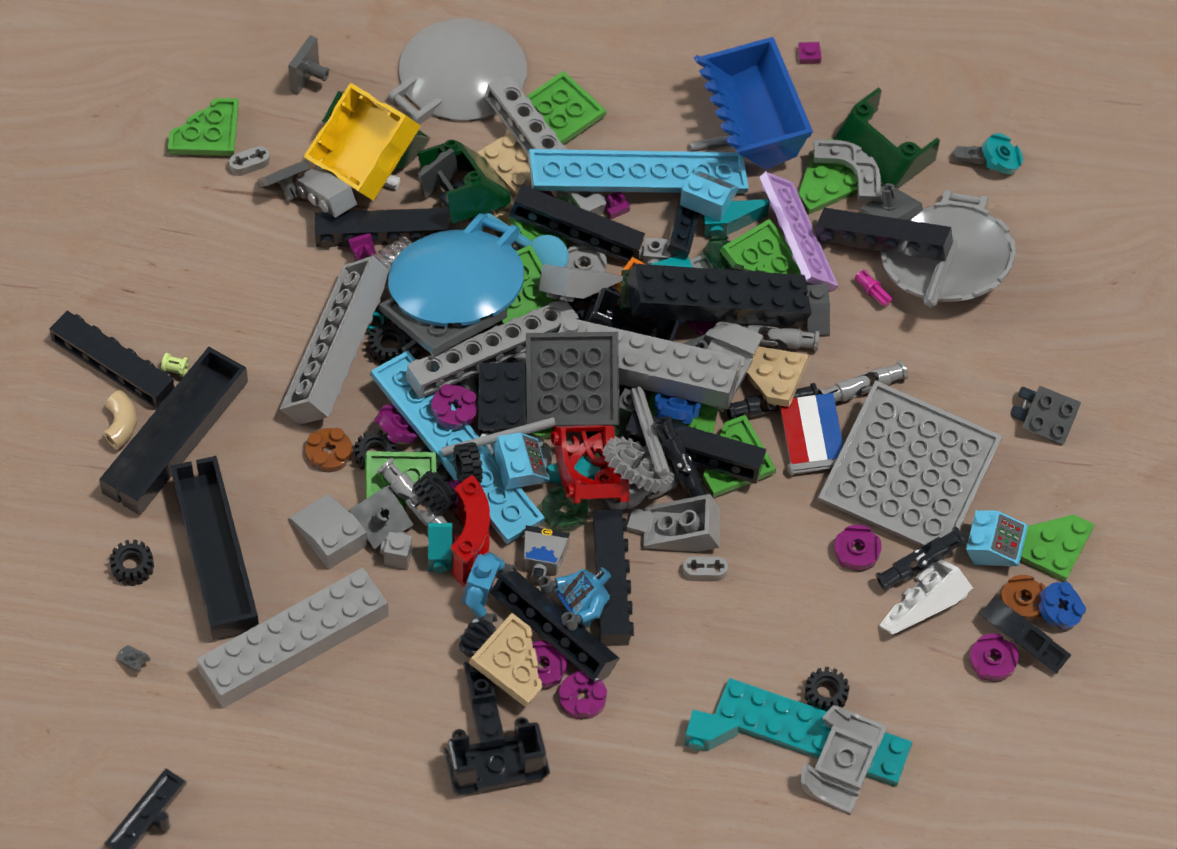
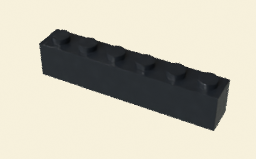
[509,184,645,263]
[816,207,953,261]
[315,208,449,248]
[49,310,175,409]
[624,411,767,484]
[593,509,634,646]
[490,570,620,682]

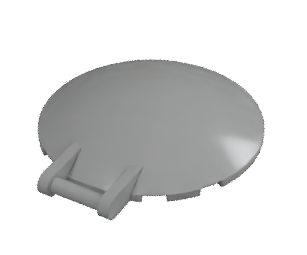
[388,18,527,125]
[881,189,1016,302]

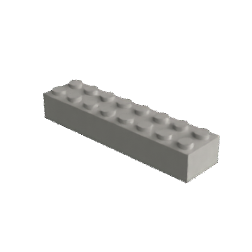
[280,256,390,425]
[559,317,741,409]
[197,568,389,708]

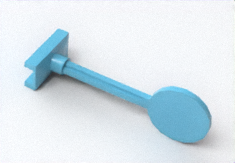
[474,212,568,267]

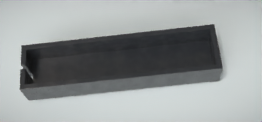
[627,264,811,327]
[99,346,248,515]
[171,456,259,640]

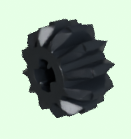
[459,618,496,658]

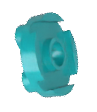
[982,133,1023,175]

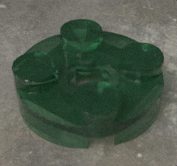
[703,235,742,271]
[541,486,588,531]

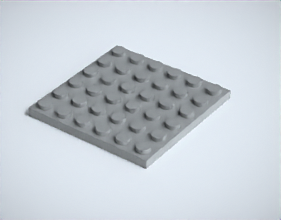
[818,380,1002,558]

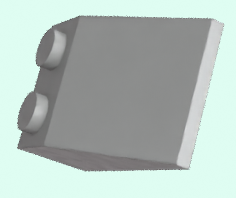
[539,264,623,302]
[289,494,368,570]
[644,494,721,552]

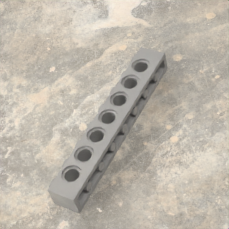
[484,75,606,216]
[406,300,579,399]

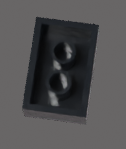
[478,362,528,435]

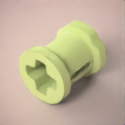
[161,353,189,377]

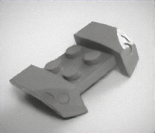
[704,322,763,412]
[801,705,887,815]

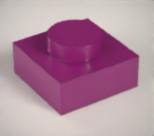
[798,42,822,64]

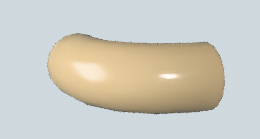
[103,390,137,450]

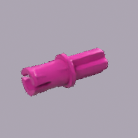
[855,269,892,307]

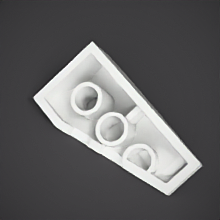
[879,559,973,635]

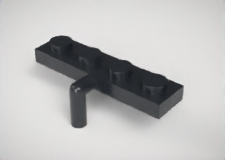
[105,768,186,849]

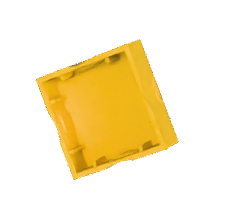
[304,82,421,201]

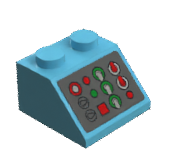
[680,171,739,221]
[493,433,550,490]
[966,510,1028,566]

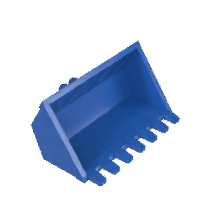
[694,36,813,170]

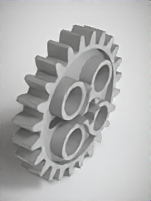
[603,436,674,493]

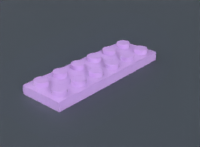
[760,172,838,291]

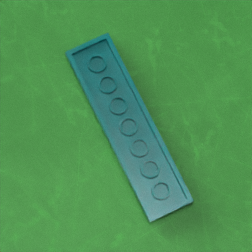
[715,678,913,787]

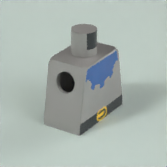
[524,525,570,583]

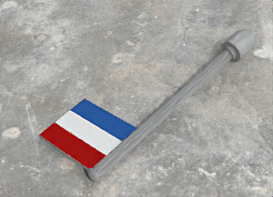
[779,393,997,476]

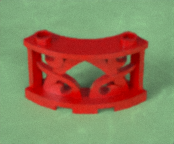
[551,425,630,504]
[450,475,490,588]

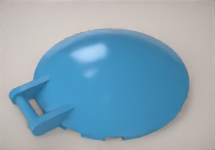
[388,213,524,326]

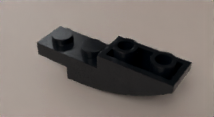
[980,596,1071,674]
[463,662,505,749]

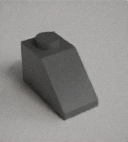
[806,284,830,337]

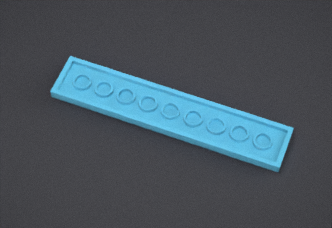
[528,149,749,194]
[370,350,545,544]

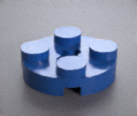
[654,393,701,424]
[1039,581,1086,630]

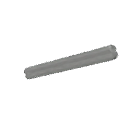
[924,238,958,308]
[630,387,669,477]

